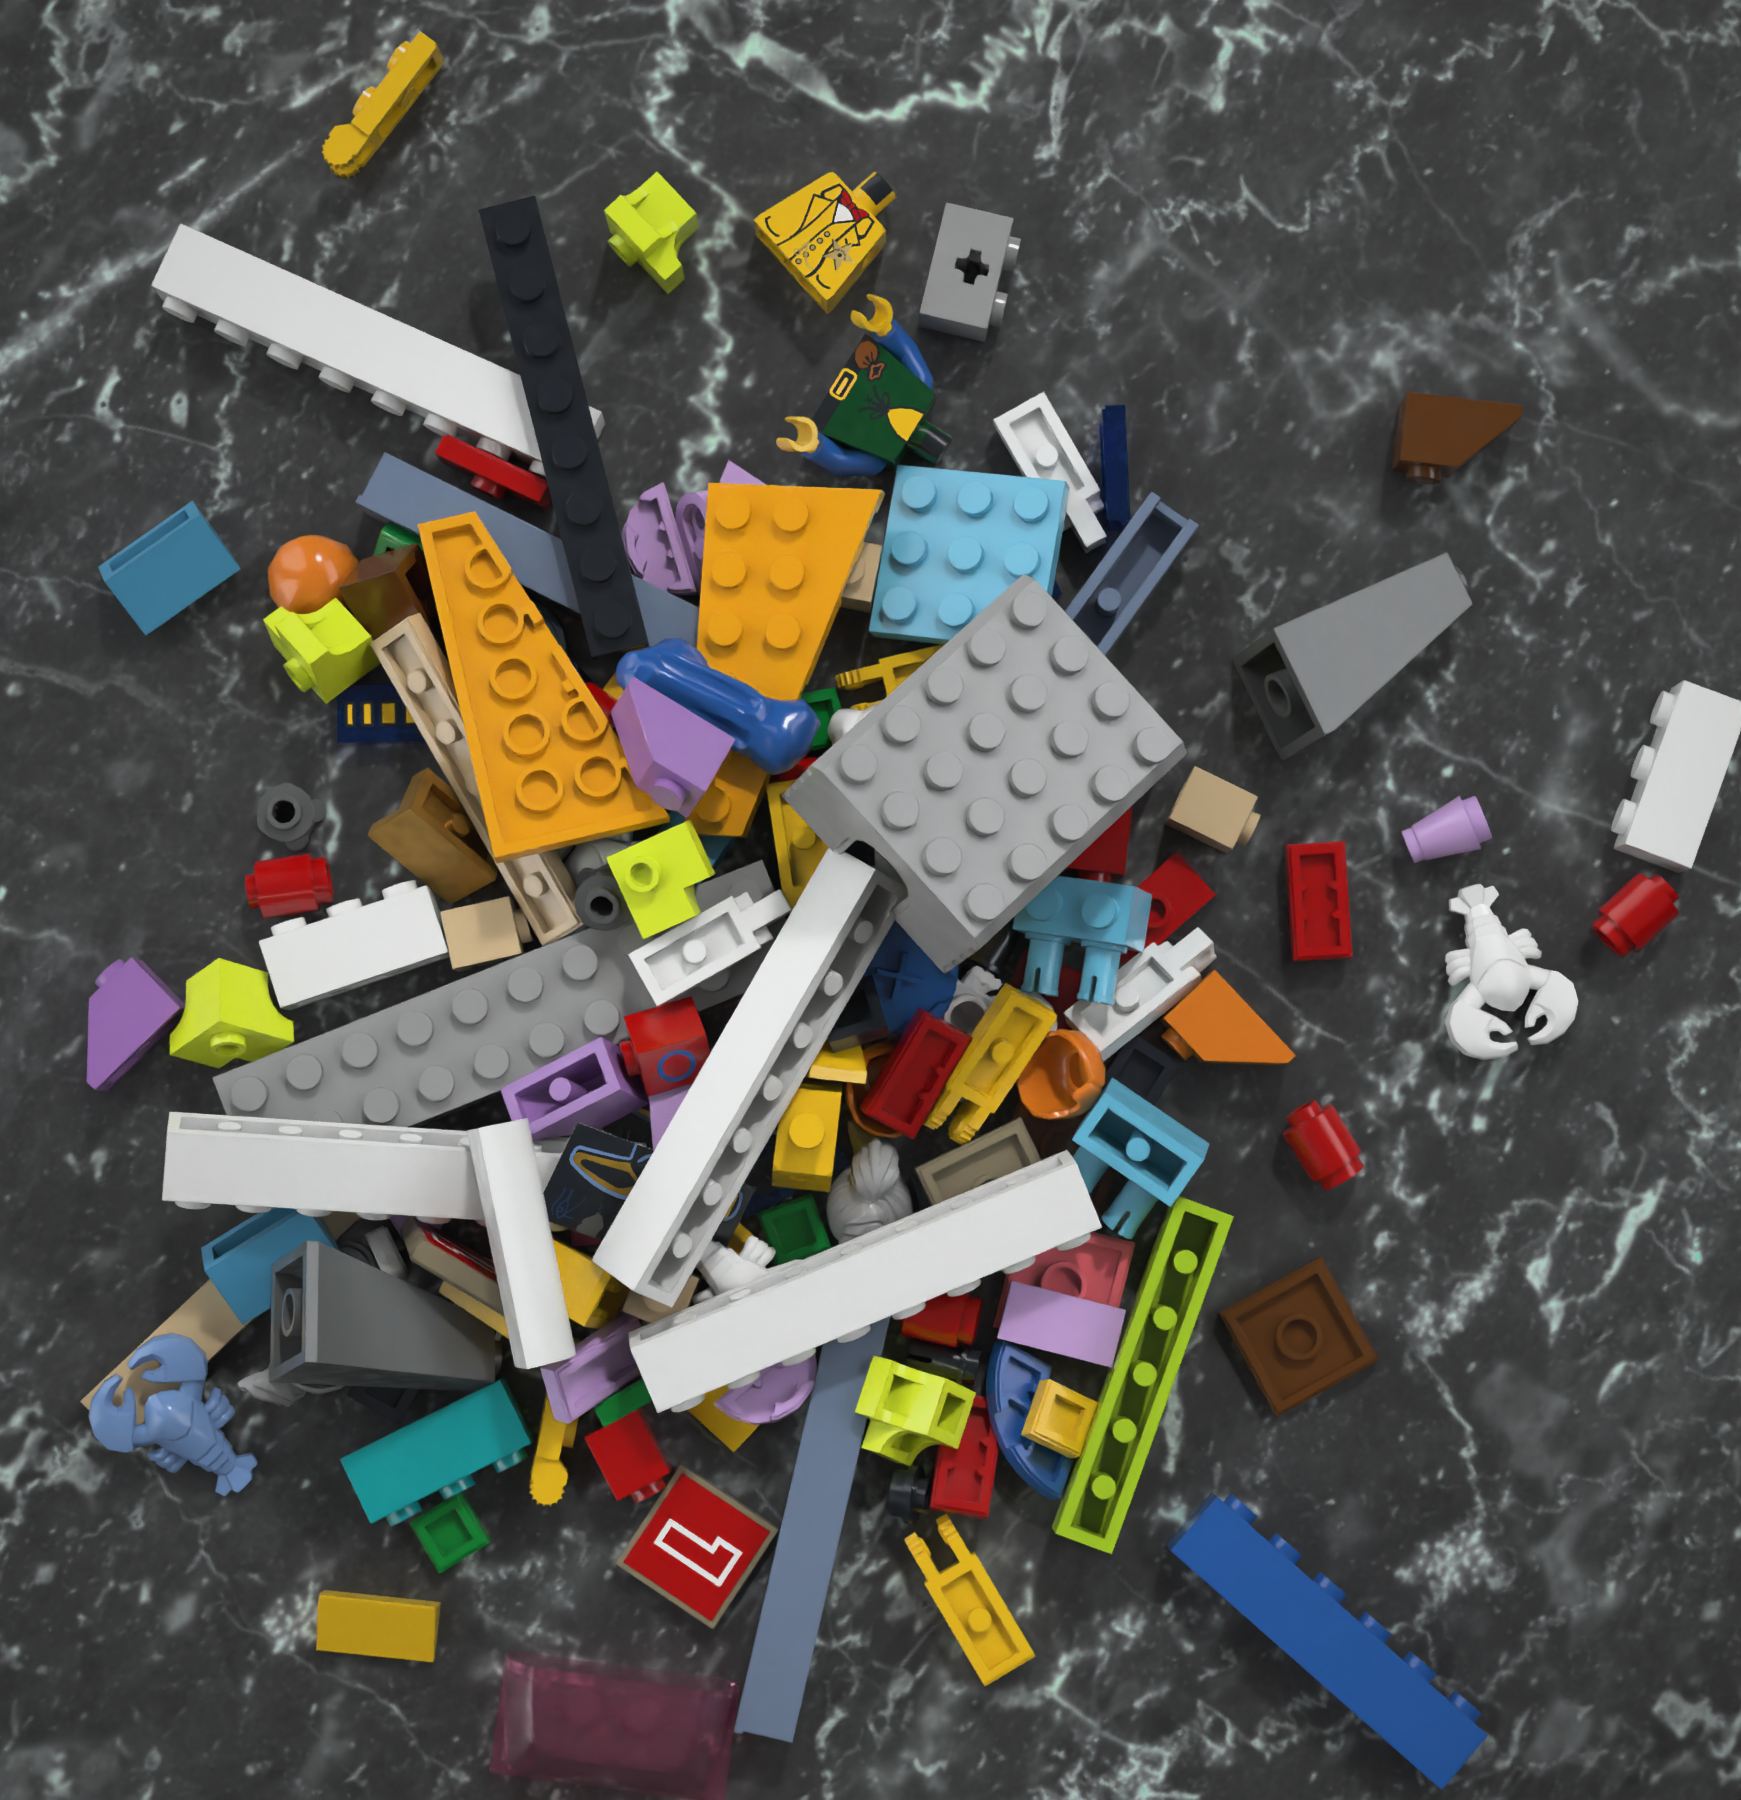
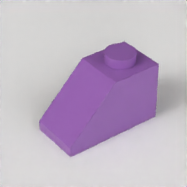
[611,677,735,818]
[86,957,185,1092]
[500,1037,650,1142]

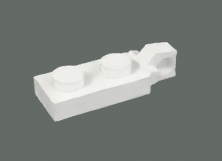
[993,392,1107,554]
[628,889,792,1007]
[1064,927,1216,1062]

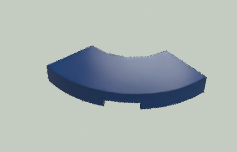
[986,1340,1075,1500]

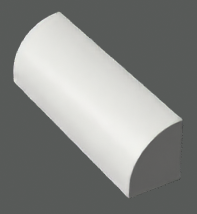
[467,1118,576,1369]

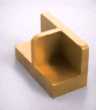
[368,767,499,903]

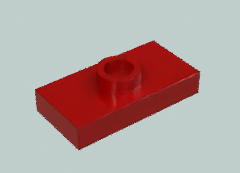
[435,434,551,511]
[1285,841,1353,962]
[1119,852,1216,966]
[860,1007,973,1139]
[928,1395,999,1520]

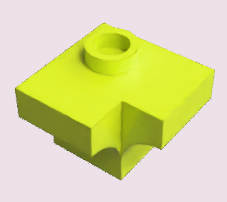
[604,172,699,294]
[263,598,381,704]
[606,819,715,939]
[170,958,294,1069]
[855,1355,976,1466]

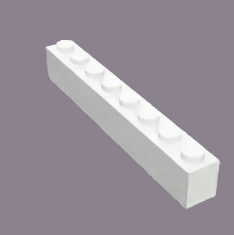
[151,224,606,480]
[592,848,908,1307]
[162,1112,647,1231]
[628,1150,1102,1413]

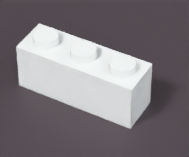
[1611,680,1741,873]
[259,880,450,1011]

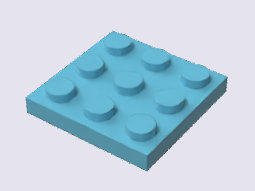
[869,465,1070,645]

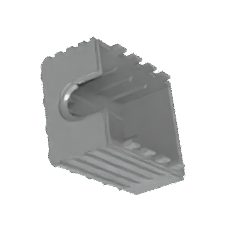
[782,574,1187,974]

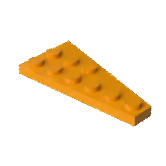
[685,483,885,838]
[418,511,671,863]

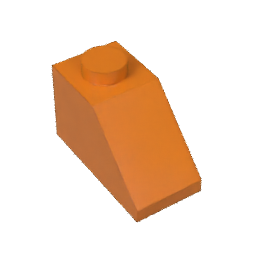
[1159,970,1296,1065]

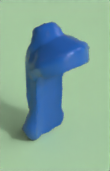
[616,638,821,775]

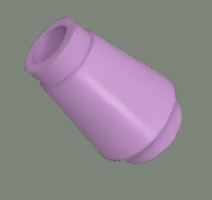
[1401,796,1493,863]

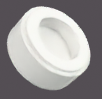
[364,1226,409,1281]

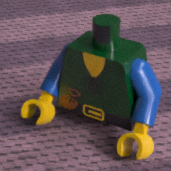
[776,294,953,476]

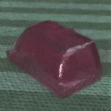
[489,1650,741,1800]

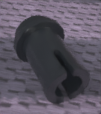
[961,917,1024,981]
[905,1338,982,1386]

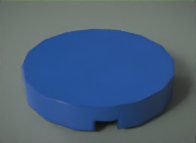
[862,920,958,1034]

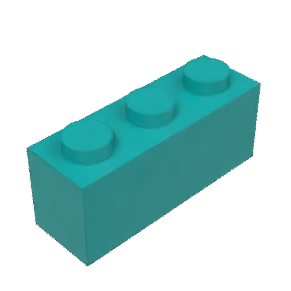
[340,1376,536,1527]

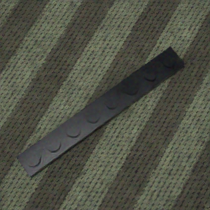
[479,196,650,661]

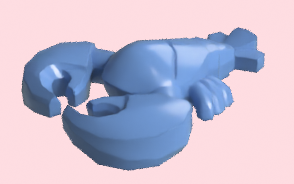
[88,1333,258,1496]

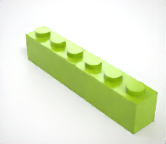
[1052,1196,1234,1555]

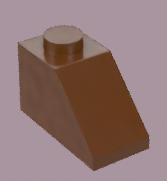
[1392,392,1523,484]
[338,543,449,662]

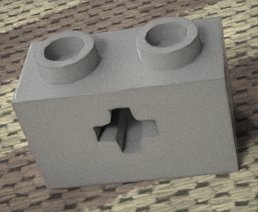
[919,202,1021,342]

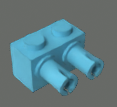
[1013,876,1152,1005]
[1072,1078,1209,1239]

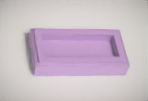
[997,1280,1126,1368]
[540,1313,641,1424]

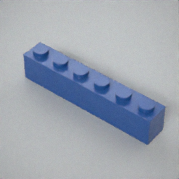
[1166,1492,1488,1790]

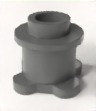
[256,783,327,851]
[574,862,631,931]

